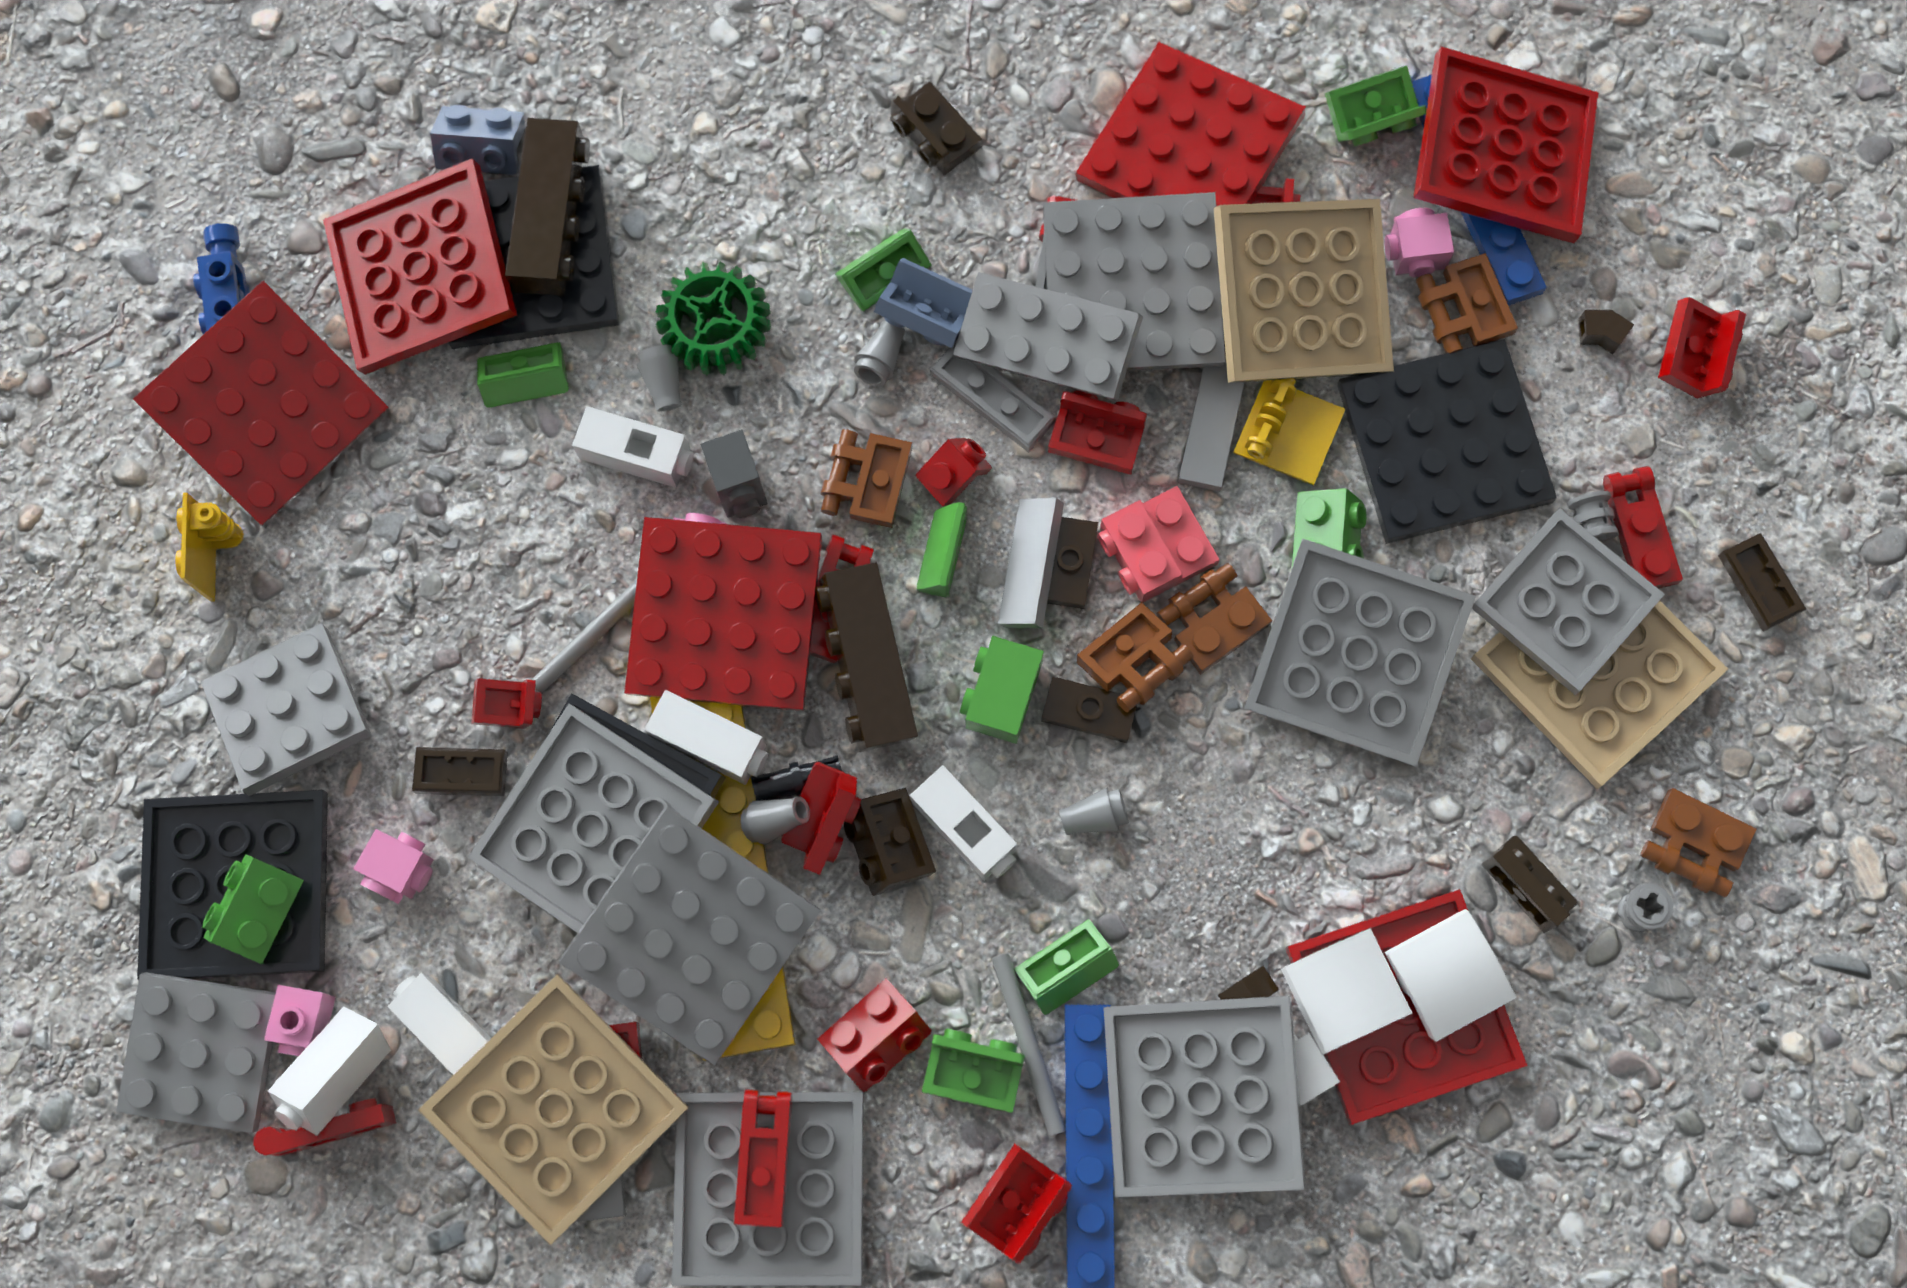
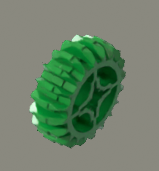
[656,261,771,376]

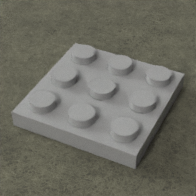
[1472,508,1665,696]
[201,623,372,796]
[116,972,276,1133]

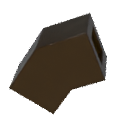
[1578,310,1635,355]
[1218,966,1279,1000]

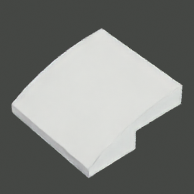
[1385,909,1516,1042]
[1281,928,1412,1055]

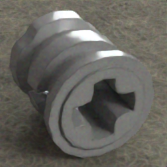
[1567,491,1619,542]
[1617,883,1673,932]

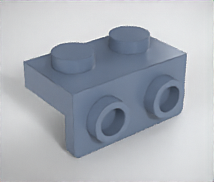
[430,105,526,175]
[874,258,973,348]

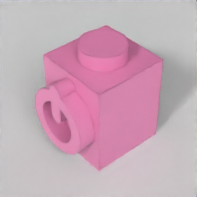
[1385,208,1454,277]
[353,829,434,904]
[264,985,336,1057]

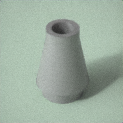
[854,321,905,386]
[636,345,682,412]
[1059,787,1129,835]
[741,797,810,844]

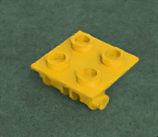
[1233,378,1345,486]
[175,492,244,602]

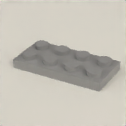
[953,272,1143,401]

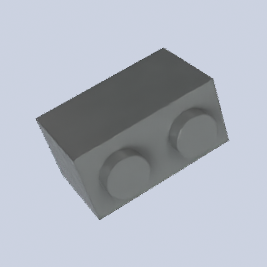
[700,430,768,518]

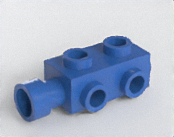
[193,223,250,334]

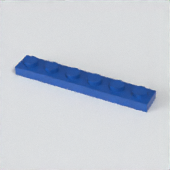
[1412,74,1547,306]
[1064,1005,1115,1288]

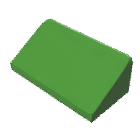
[835,229,932,312]
[477,342,569,408]
[916,502,967,598]
[1014,919,1119,1015]

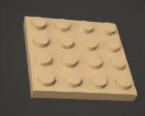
[1214,199,1394,383]
[1471,601,1728,789]
[418,974,688,1246]

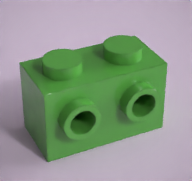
[960,635,1044,744]

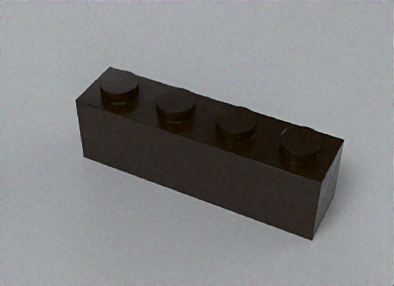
[505,117,590,296]
[815,562,918,752]

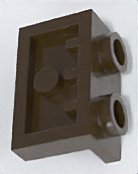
[890,81,983,176]
[844,788,936,896]
[1481,836,1577,933]

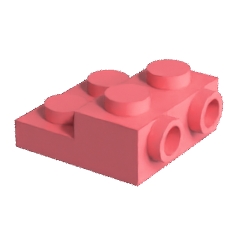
[1097,486,1220,603]

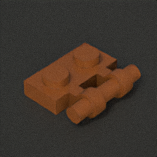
[1416,253,1518,354]
[820,429,913,528]
[1156,563,1273,675]
[1077,602,1193,712]
[1640,788,1757,898]

